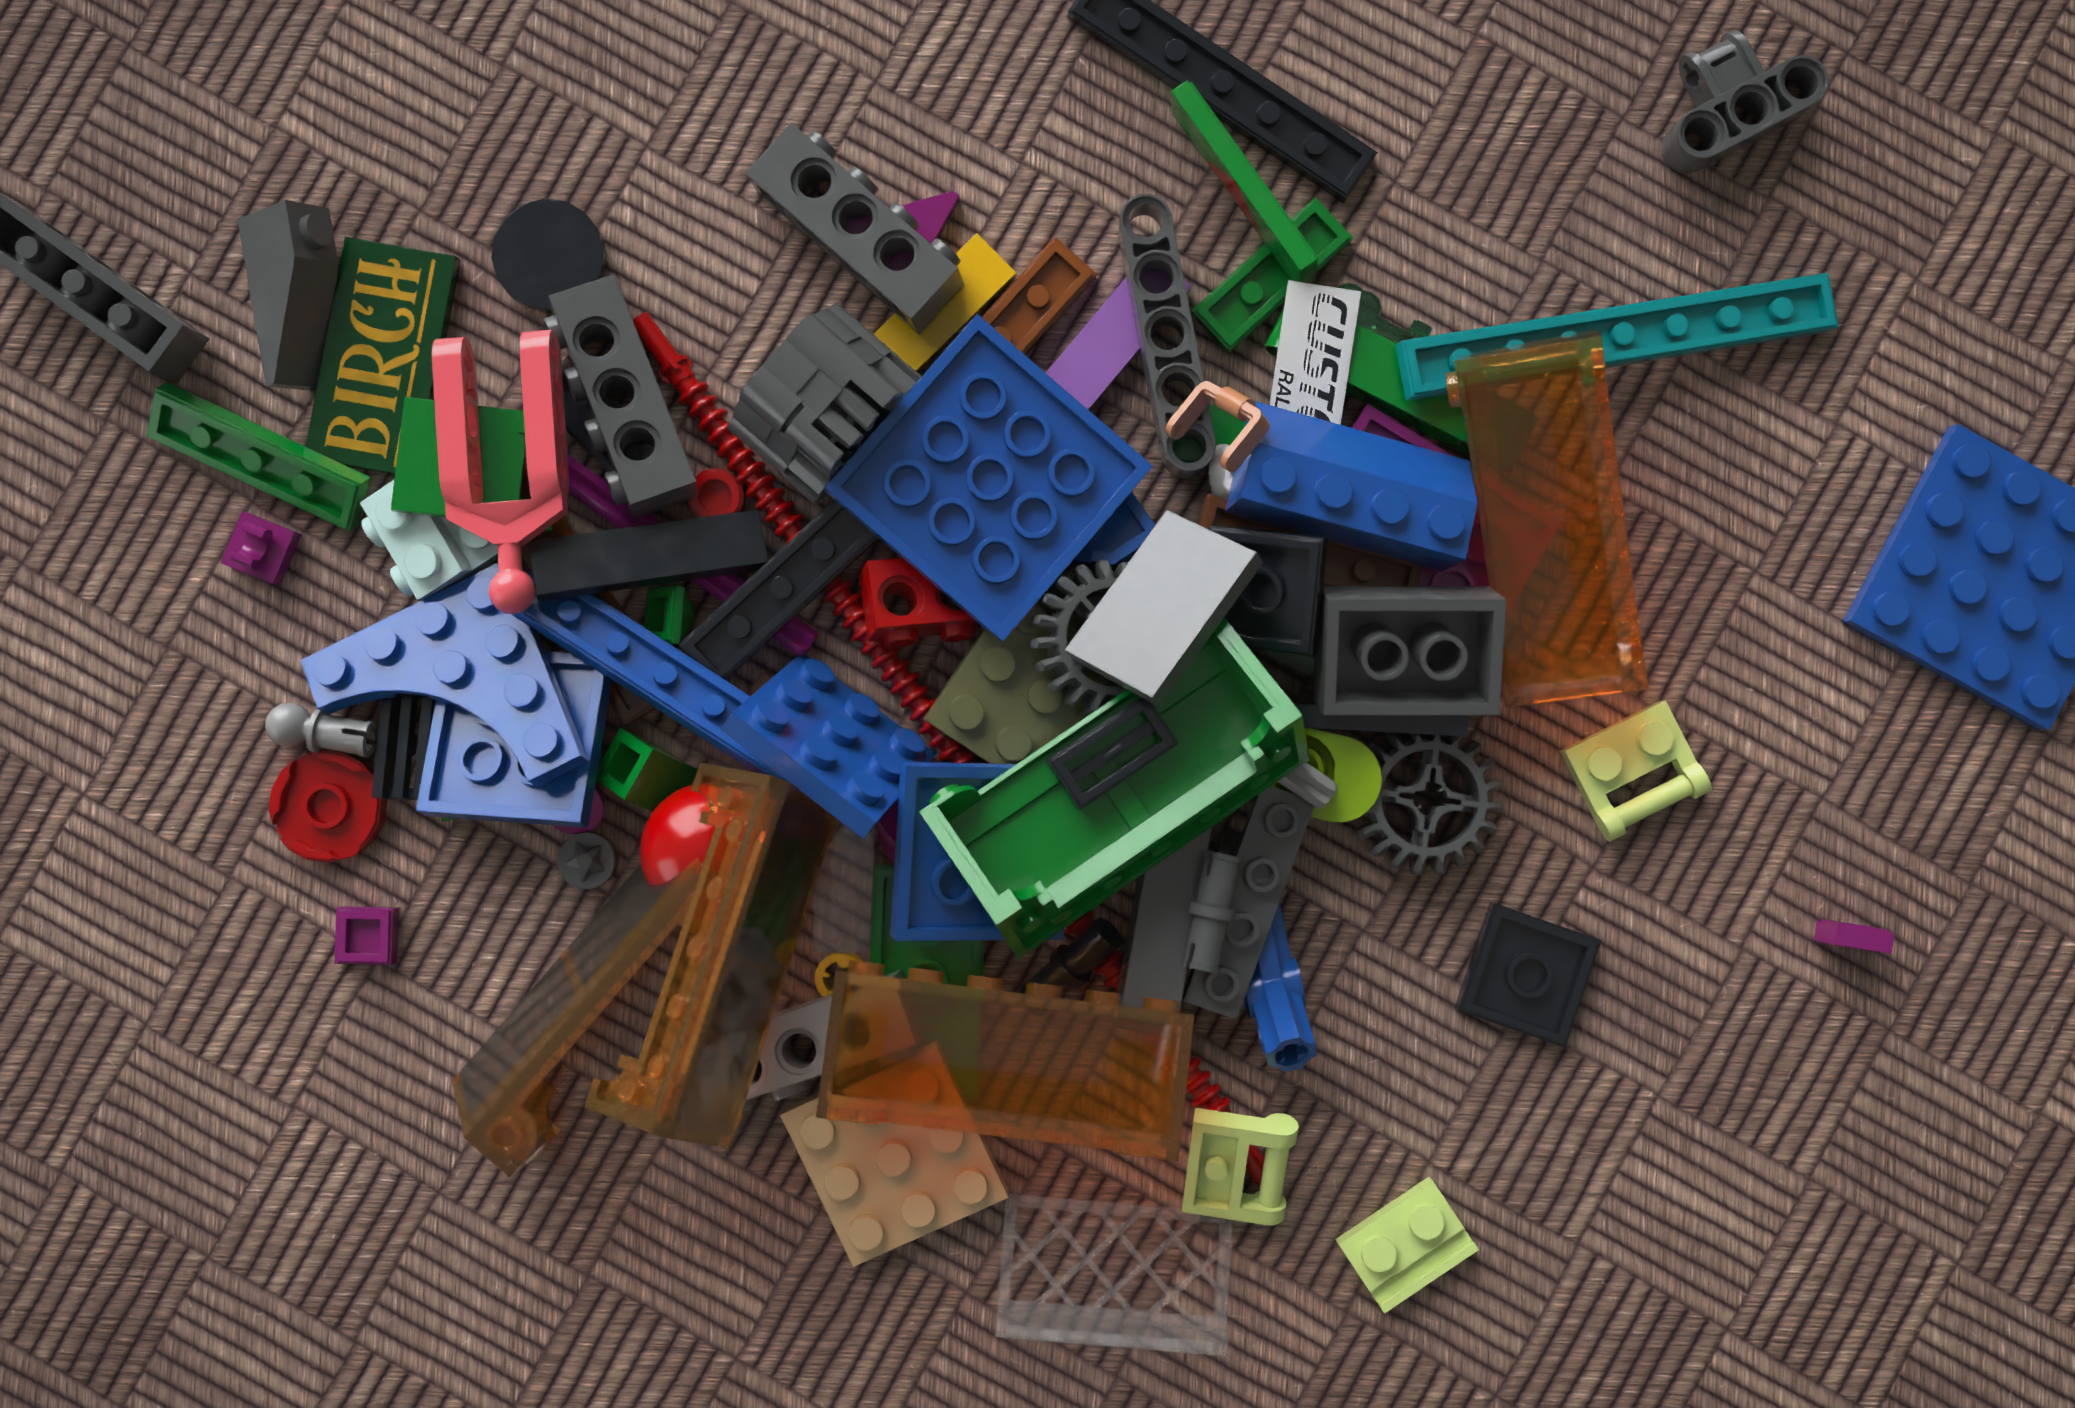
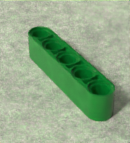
[1264,308,1537,472]

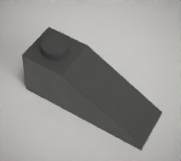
[237,200,339,391]

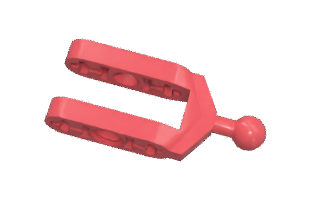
[432,330,569,615]

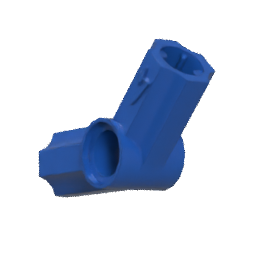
[1244,903,1317,1072]

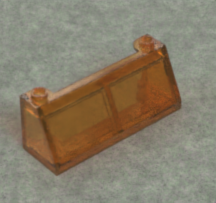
[1446,329,1649,707]

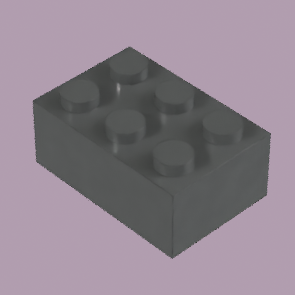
[1313,586,1507,715]

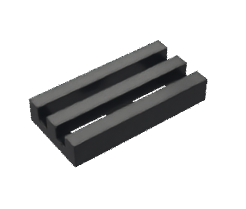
[372,694,436,800]
[1046,697,1179,810]

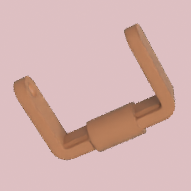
[1165,381,1270,472]

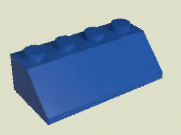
[1225,401,1478,571]

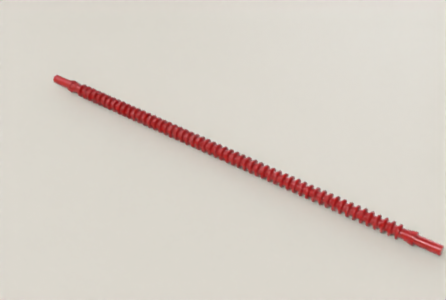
[633,312,1265,1188]

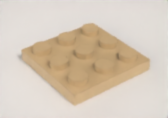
[780,1039,1009,1267]

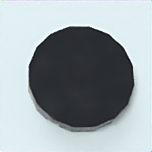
[491,198,607,313]

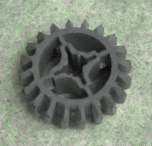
[1030,560,1128,715]
[1356,732,1503,875]

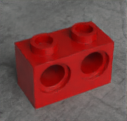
[859,558,982,648]

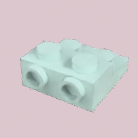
[360,480,498,600]

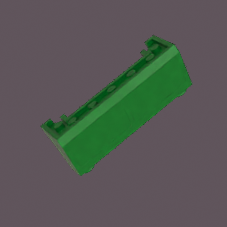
[919,618,1309,959]

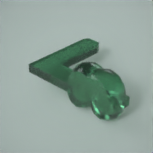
[1336,283,1432,342]

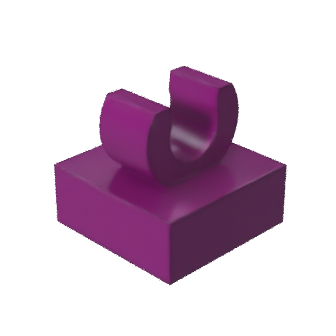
[221,511,302,586]

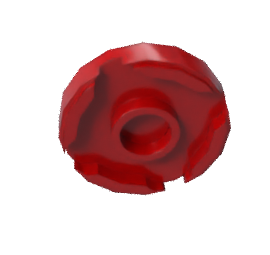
[268,750,387,863]

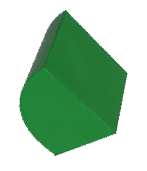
[596,728,698,811]

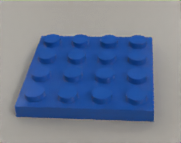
[824,314,1153,643]
[1842,424,2075,731]

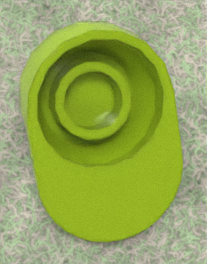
[1272,728,1382,822]

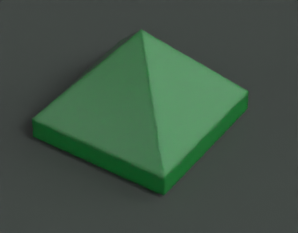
[644,586,697,644]

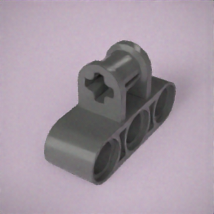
[1661,29,1829,174]

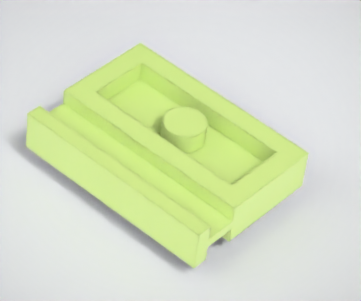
[1335,1177,1479,1314]

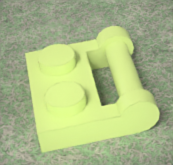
[1560,700,1712,842]
[1181,1108,1299,1225]

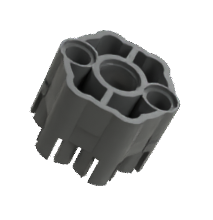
[727,303,922,505]

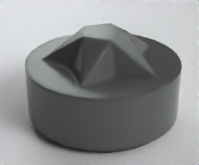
[558,832,618,889]

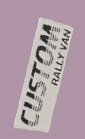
[1269,280,1361,425]

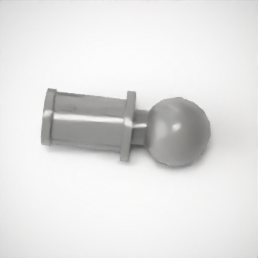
[265,703,378,758]

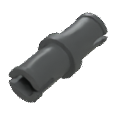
[1182,850,1243,973]

